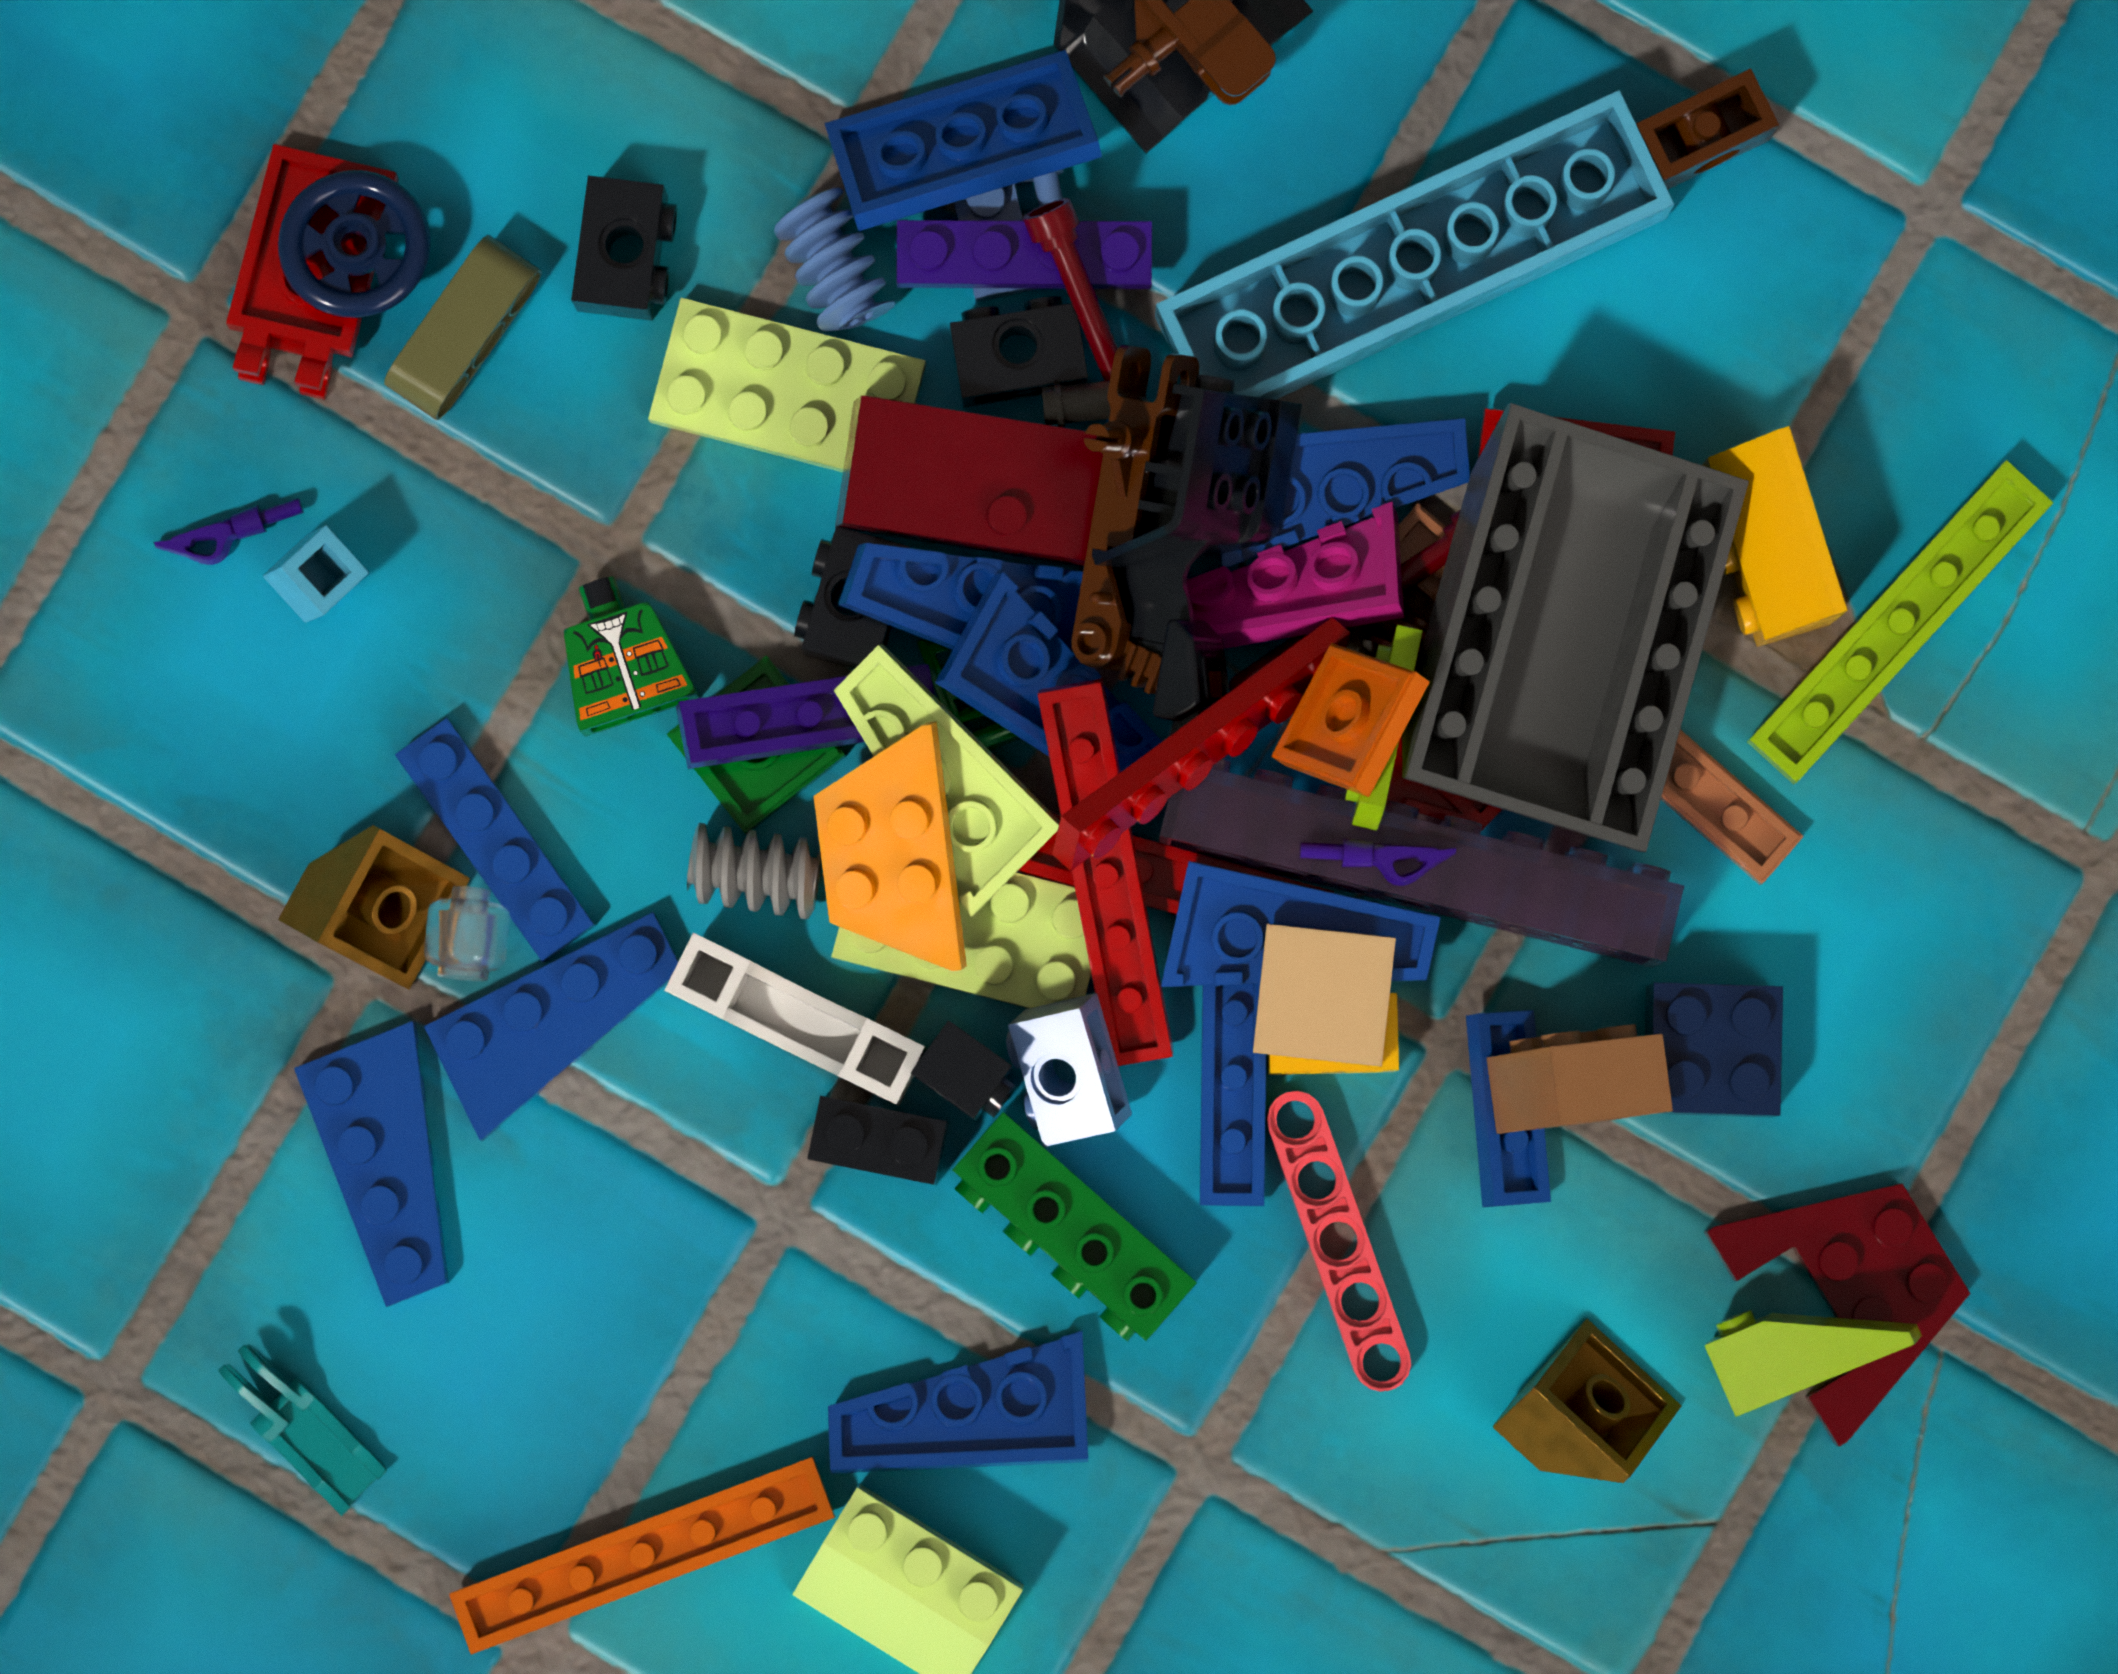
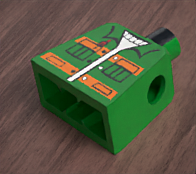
[564,576,699,737]

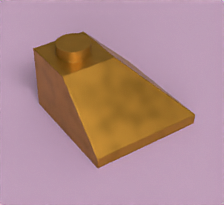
[278,825,470,990]
[1492,1319,1682,1483]

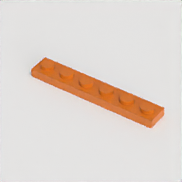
[449,1456,836,1655]

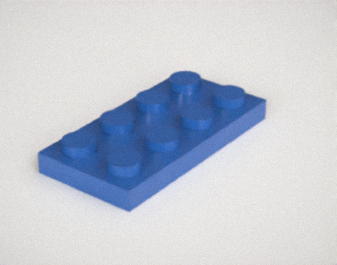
[824,50,1102,231]

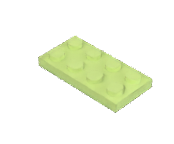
[648,298,926,472]
[831,873,1091,1008]

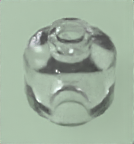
[424,886,510,981]

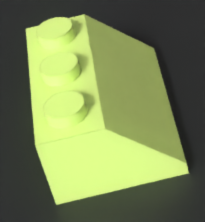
[792,1484,1024,1674]

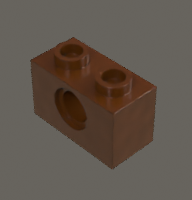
[1636,68,1779,190]

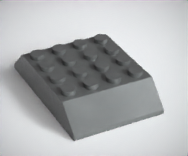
[1402,403,1749,852]

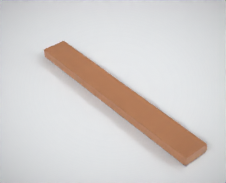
[1399,503,1804,885]

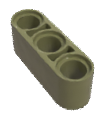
[384,235,542,420]

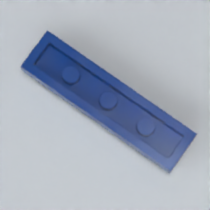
[395,718,596,963]
[1199,984,1266,1206]

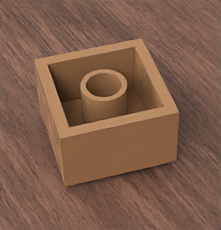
[1486,1024,1673,1134]

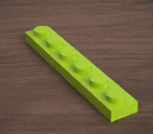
[1747,460,2054,785]

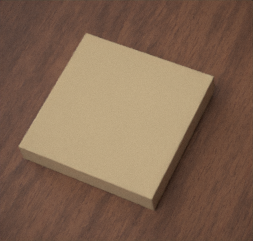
[1253,923,1396,1067]

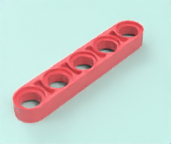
[1266,1091,1411,1392]

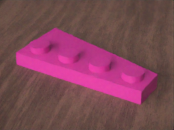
[1187,501,1404,649]

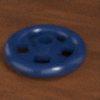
[278,170,431,318]

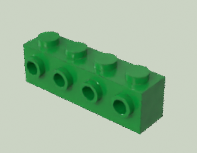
[952,1112,1197,1342]

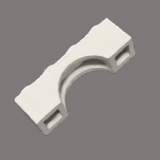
[664,933,927,1106]

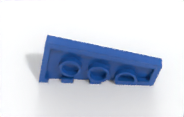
[1221,418,1470,568]
[838,543,1083,653]
[1161,861,1441,987]
[294,1021,449,1307]
[828,1331,1088,1474]

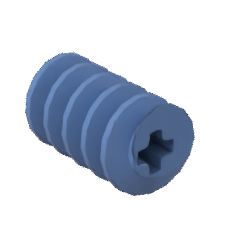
[774,188,896,331]

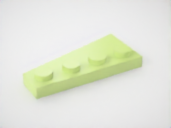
[834,644,1060,917]

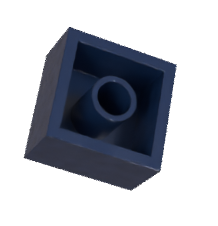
[1645,982,1783,1117]

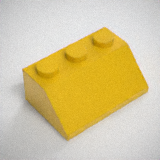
[1702,426,1848,647]

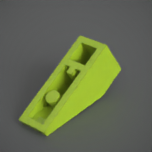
[1704,1310,1922,1417]

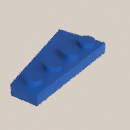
[935,571,1162,772]
[424,912,679,1141]

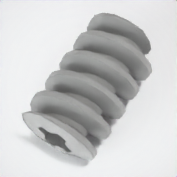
[687,822,822,919]

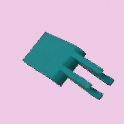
[218,1344,387,1517]

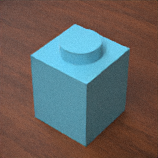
[263,525,369,623]

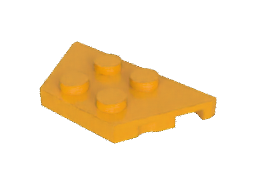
[813,721,967,971]

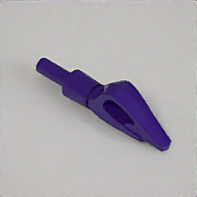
[153,498,304,565]
[1300,838,1457,886]

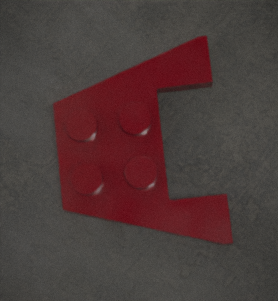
[1704,1184,1971,1447]

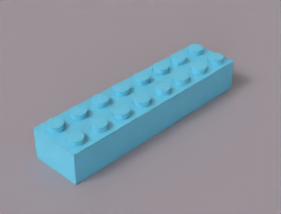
[1155,90,1674,400]

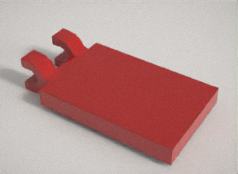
[226,144,399,400]

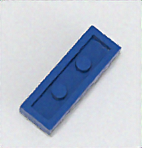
[1466,1010,1551,1208]

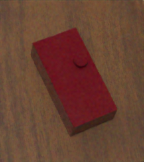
[835,395,1103,567]

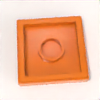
[1271,643,1430,797]

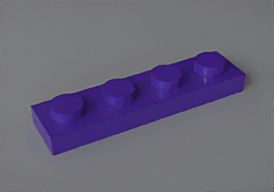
[897,220,1152,289]
[676,664,935,769]

